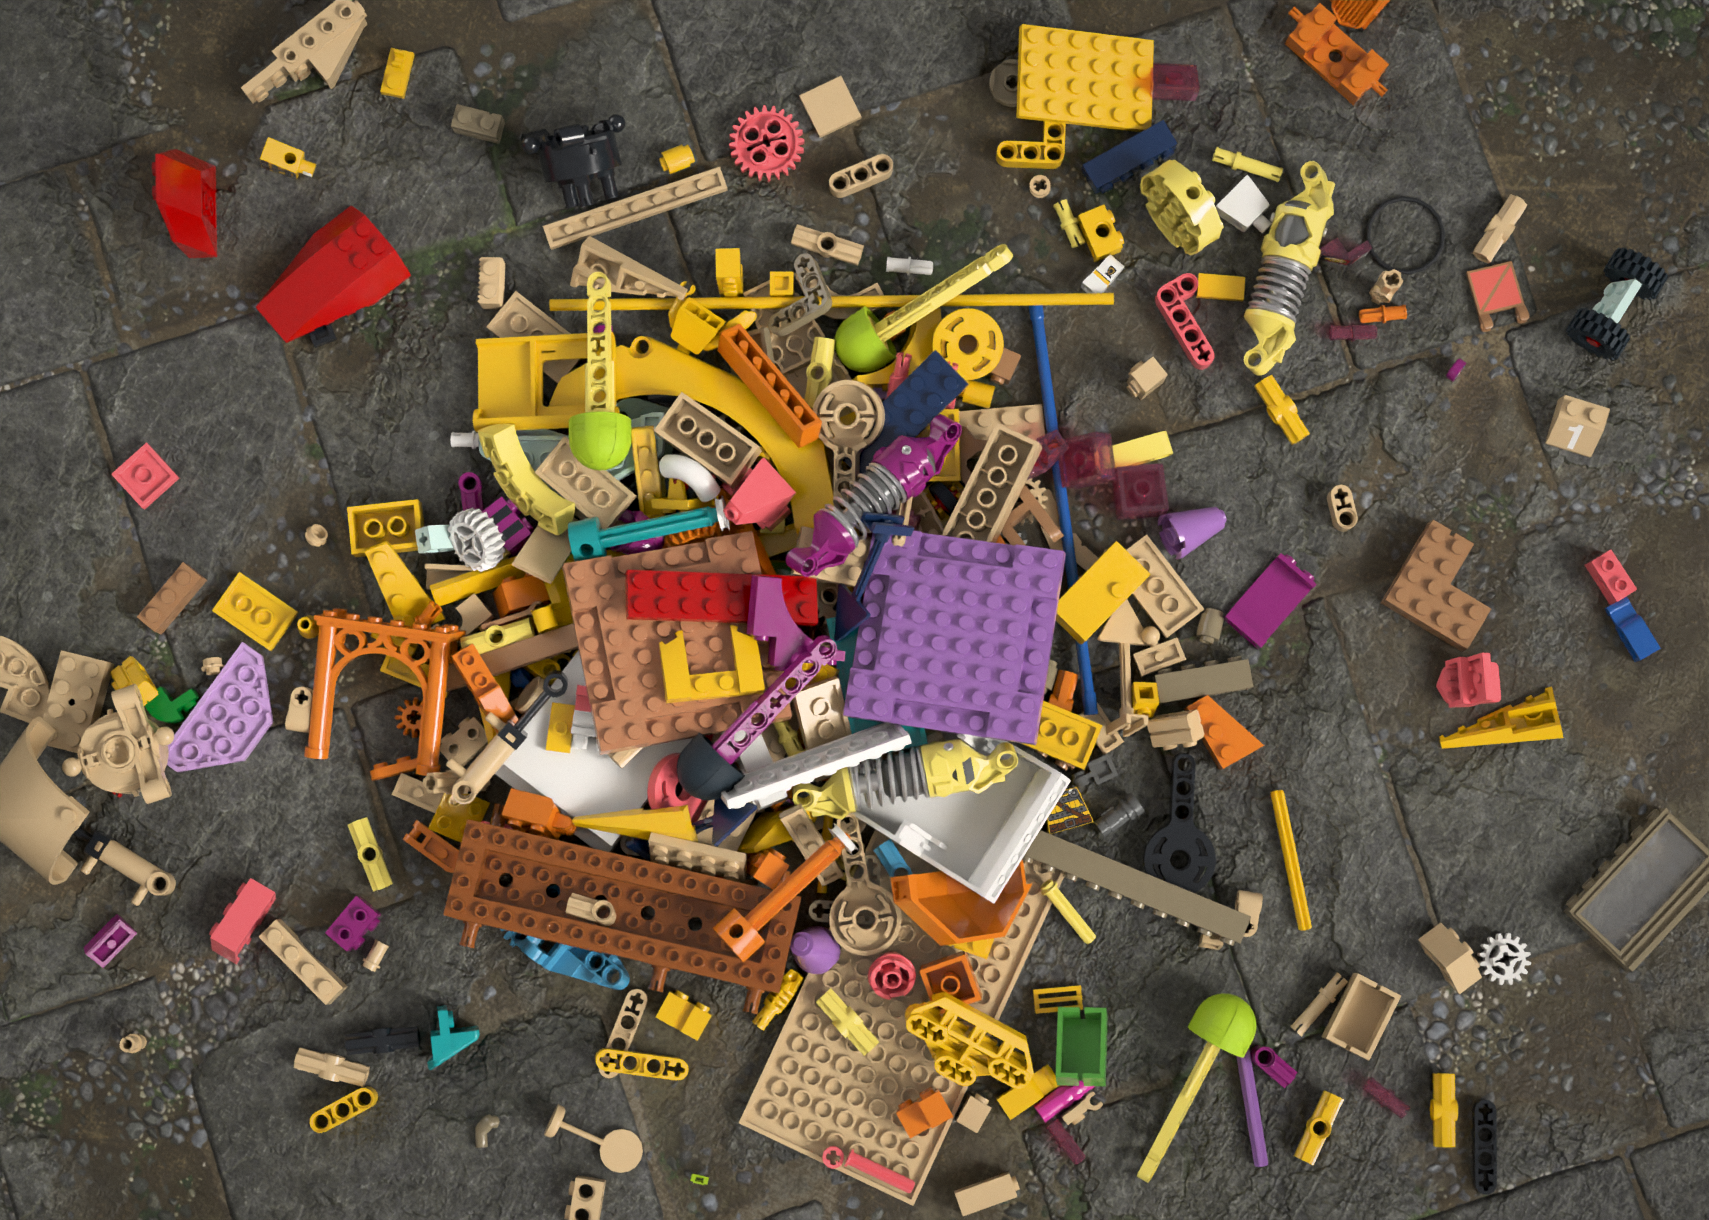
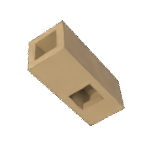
[954,1172,1020,1216]

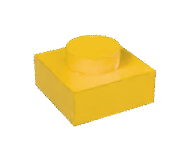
[770,272,794,297]

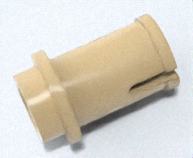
[362,940,389,972]

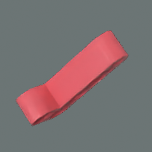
[1155,273,1214,370]

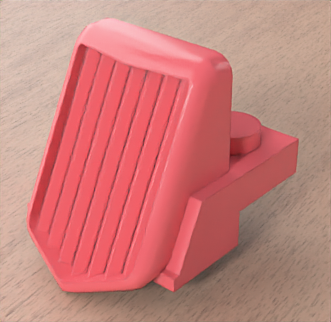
[1436,653,1501,708]

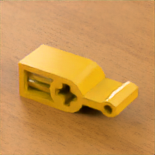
[996,1064,1060,1120]

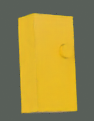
[1056,541,1151,645]

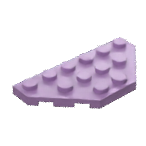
[167,642,273,772]

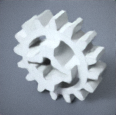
[1477,933,1531,985]

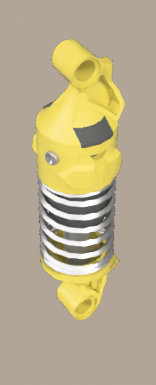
[792,738,1018,819]

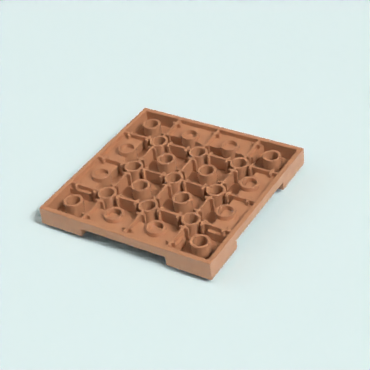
[562,531,792,755]

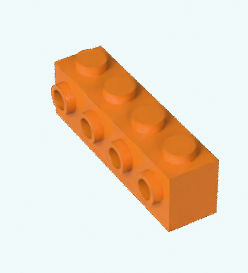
[746,847,790,890]

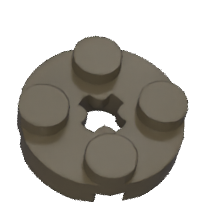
[989,59,1018,107]

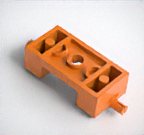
[1285,3,1389,105]

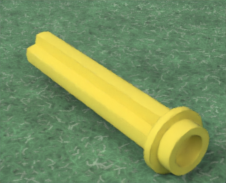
[1040,879,1096,944]

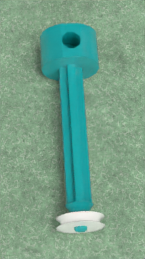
[568,496,730,562]

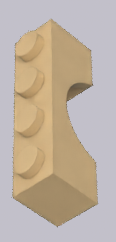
[259,919,347,1005]

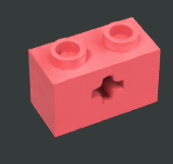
[1585,550,1637,605]

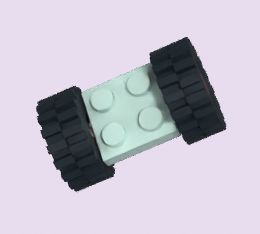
[1566,247,1668,361]

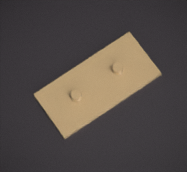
[512,518,578,584]

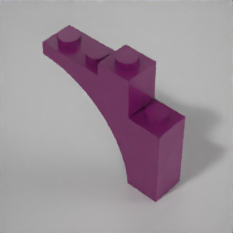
[747,575,845,671]

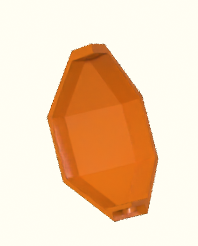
[890,860,1033,946]

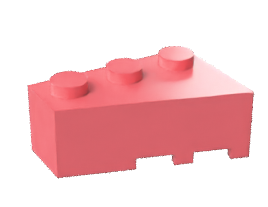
[209,878,276,965]

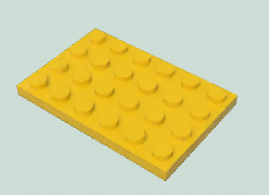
[1016,24,1154,132]

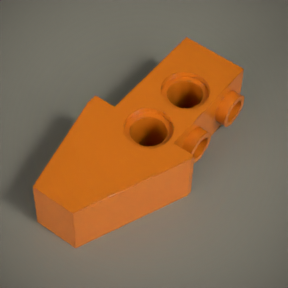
[450,643,518,734]

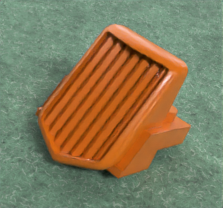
[1330,0,1390,30]

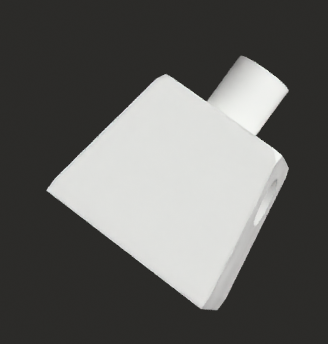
[1215,175,1272,233]

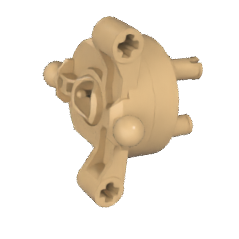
[62,684,174,804]

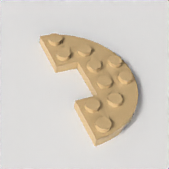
[0,636,50,723]

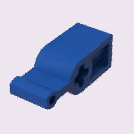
[1605,596,1661,662]

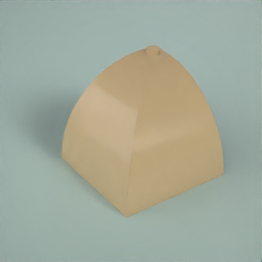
[0,716,90,885]

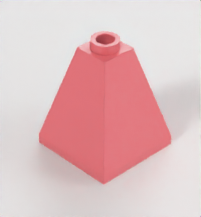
[723,458,796,525]

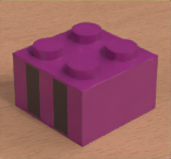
[482,497,534,556]

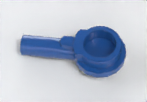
[510,667,532,689]

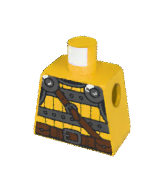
[260,137,316,179]
[1046,787,1093,834]

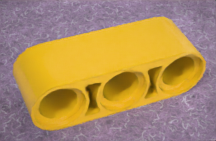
[310,1086,378,1133]

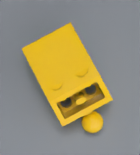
[737,805,817,853]

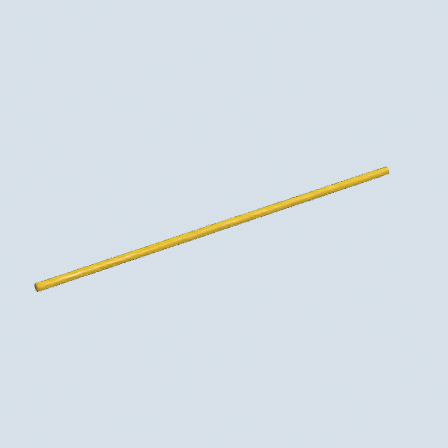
[549,293,1114,311]

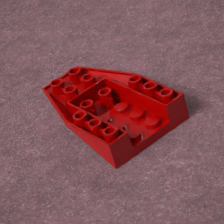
[152,149,217,258]

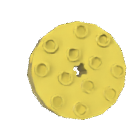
[1140,160,1223,255]

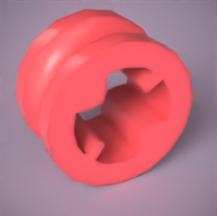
[822,1146,844,1169]

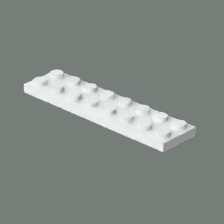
[721,723,911,809]

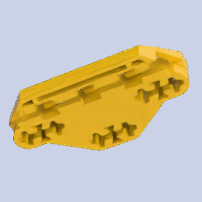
[905,992,1034,1089]

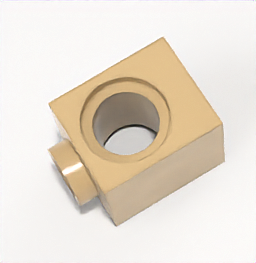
[955,1094,991,1133]

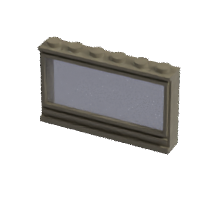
[1563,808,1709,972]

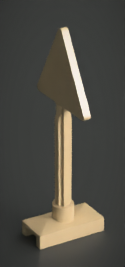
[1098,599,1149,737]

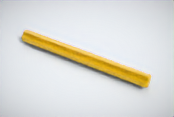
[1271,790,1312,931]

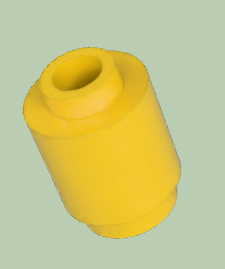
[659,144,695,174]

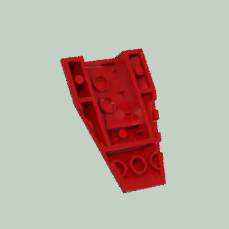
[256,205,411,343]

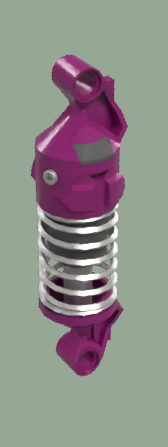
[786,414,962,577]

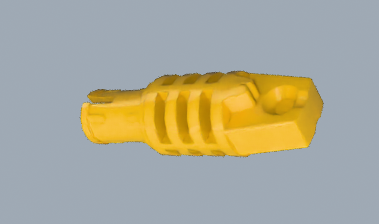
[752,969,804,1031]

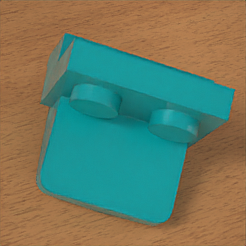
[427,1005,480,1070]

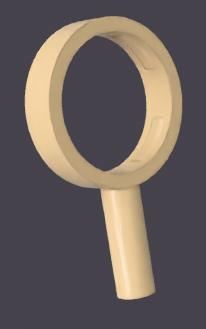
[509,676,544,715]

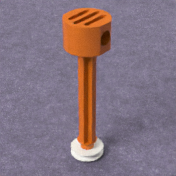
[712,824,858,963]

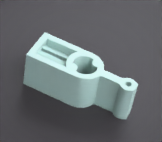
[415,525,454,553]

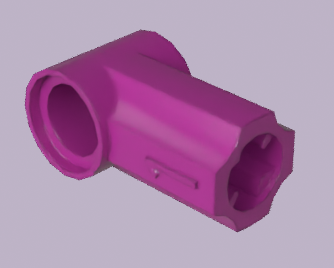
[458,472,484,511]
[1250,1045,1297,1088]

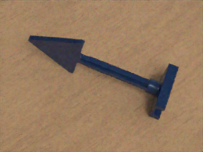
[834,512,915,641]
[626,798,757,862]

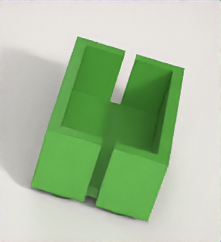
[1056,1007,1108,1087]

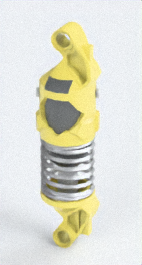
[1244,161,1335,376]

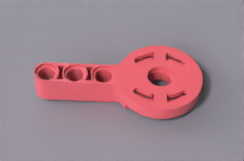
[647,753,723,878]

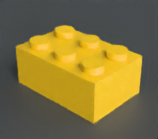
[347,499,424,557]

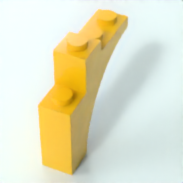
[852,307,946,392]

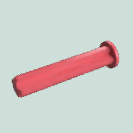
[844,1148,915,1193]

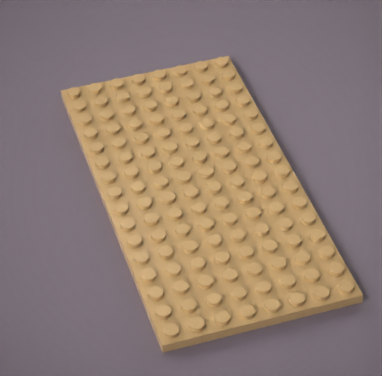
[739,829,1064,1206]

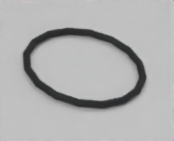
[1365,196,1445,275]

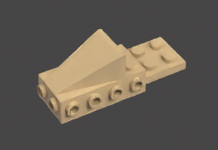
[241,0,367,103]

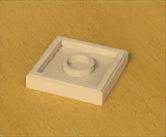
[799,76,861,138]

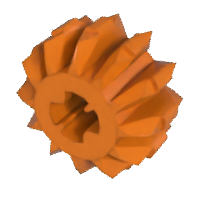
[395,698,423,738]

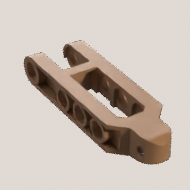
[960,426,1064,546]

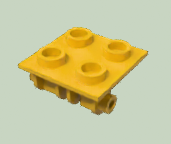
[428,793,490,842]

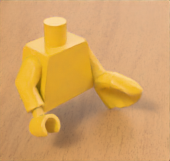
[668,281,757,355]

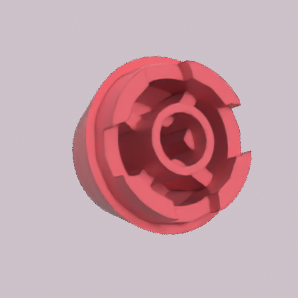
[868,951,916,1000]

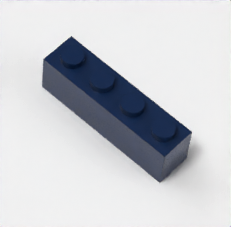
[1081,120,1178,194]

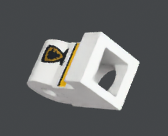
[1081,254,1124,293]

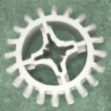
[447,508,505,572]

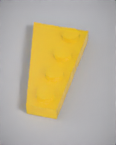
[365,541,445,626]

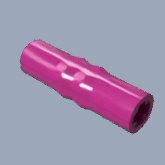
[1034,1081,1096,1123]

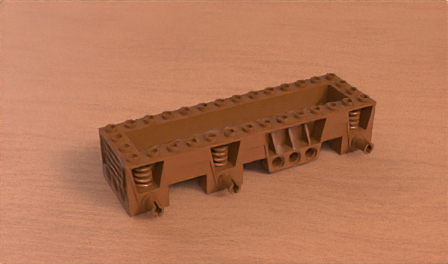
[443,803,801,1014]

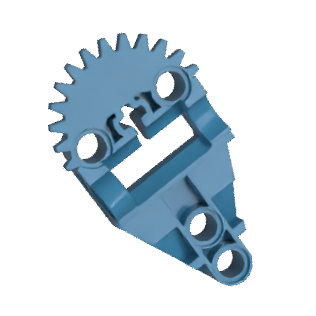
[500,884,630,990]

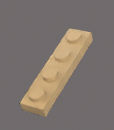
[779,803,844,886]

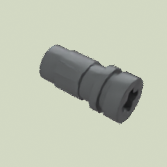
[1094,792,1145,837]

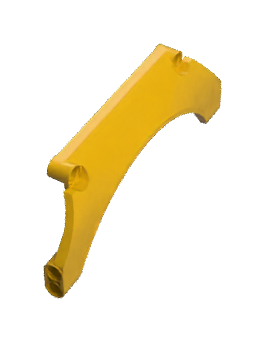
[548,336,834,535]

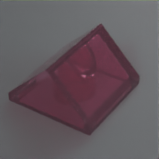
[1150,63,1200,101]

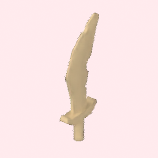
[1041,489,1107,578]

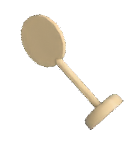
[544,1104,643,1173]

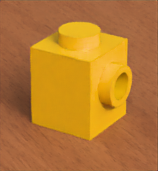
[1131,682,1159,718]

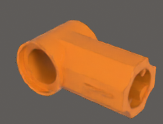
[1048,670,1078,712]

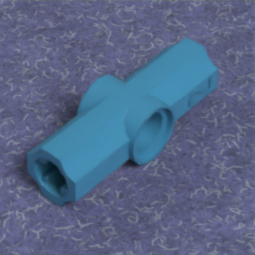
[873,839,913,877]

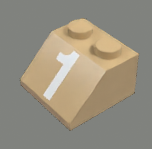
[1545,395,1610,458]

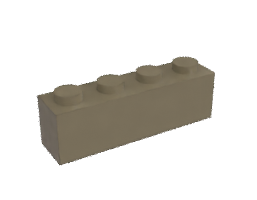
[1152,656,1254,705]

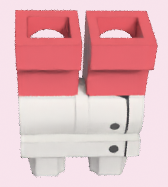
[571,685,599,752]

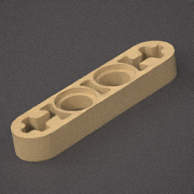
[599,989,648,1078]

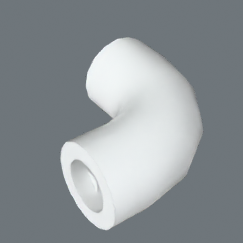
[659,454,721,502]

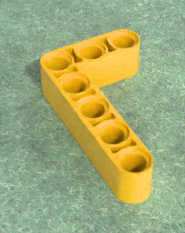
[996,121,1066,169]

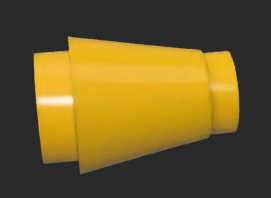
[297,615,319,639]

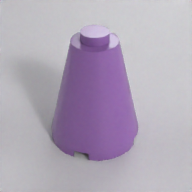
[1158,507,1226,560]
[790,926,841,974]

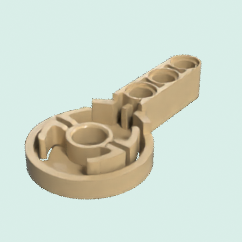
[813,380,885,514]
[829,813,902,956]

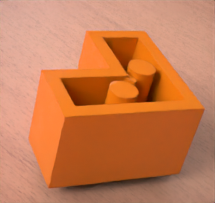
[896,1087,953,1139]

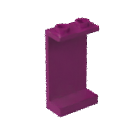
[1223,553,1317,650]

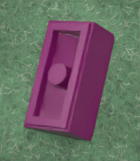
[83,914,137,968]

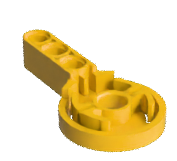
[932,308,1004,381]

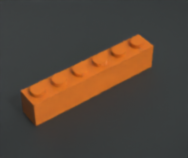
[717,324,822,448]

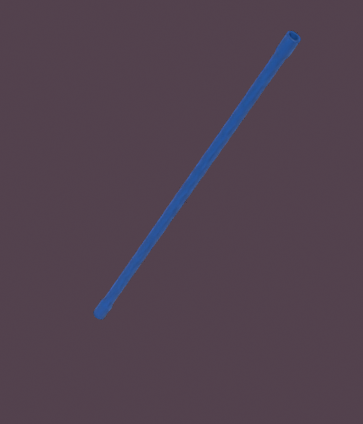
[1029,305,1098,716]

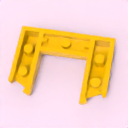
[659,625,765,703]

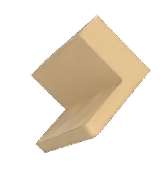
[425,564,473,590]

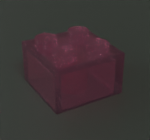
[1056,432,1117,489]
[1111,463,1169,520]

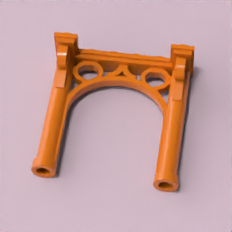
[304,608,466,776]

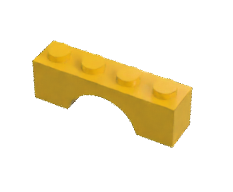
[716,248,743,297]

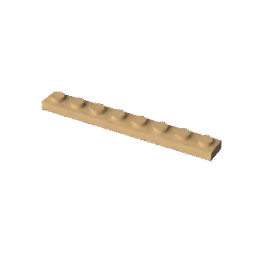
[543,167,728,250]

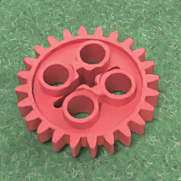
[729,105,804,182]

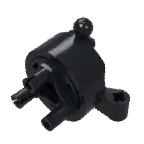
[521,114,625,208]

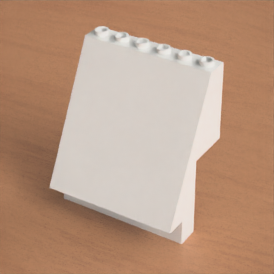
[495,650,693,852]
[851,729,1071,904]

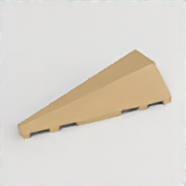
[570,236,688,300]

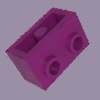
[325,896,381,951]

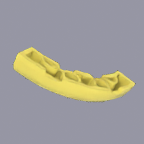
[478,424,575,535]

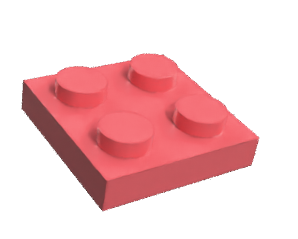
[112,443,180,510]

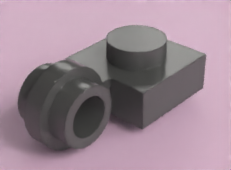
[1071,753,1118,788]

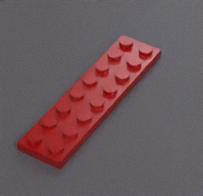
[625,570,818,625]

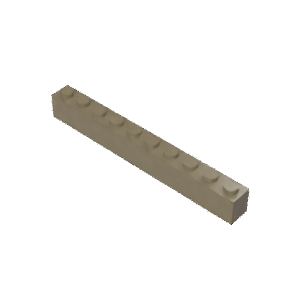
[1022,830,1251,946]

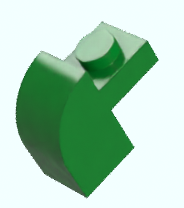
[145,686,201,723]

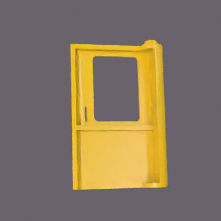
[473,332,620,432]

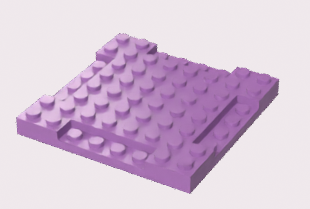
[843,530,1066,745]

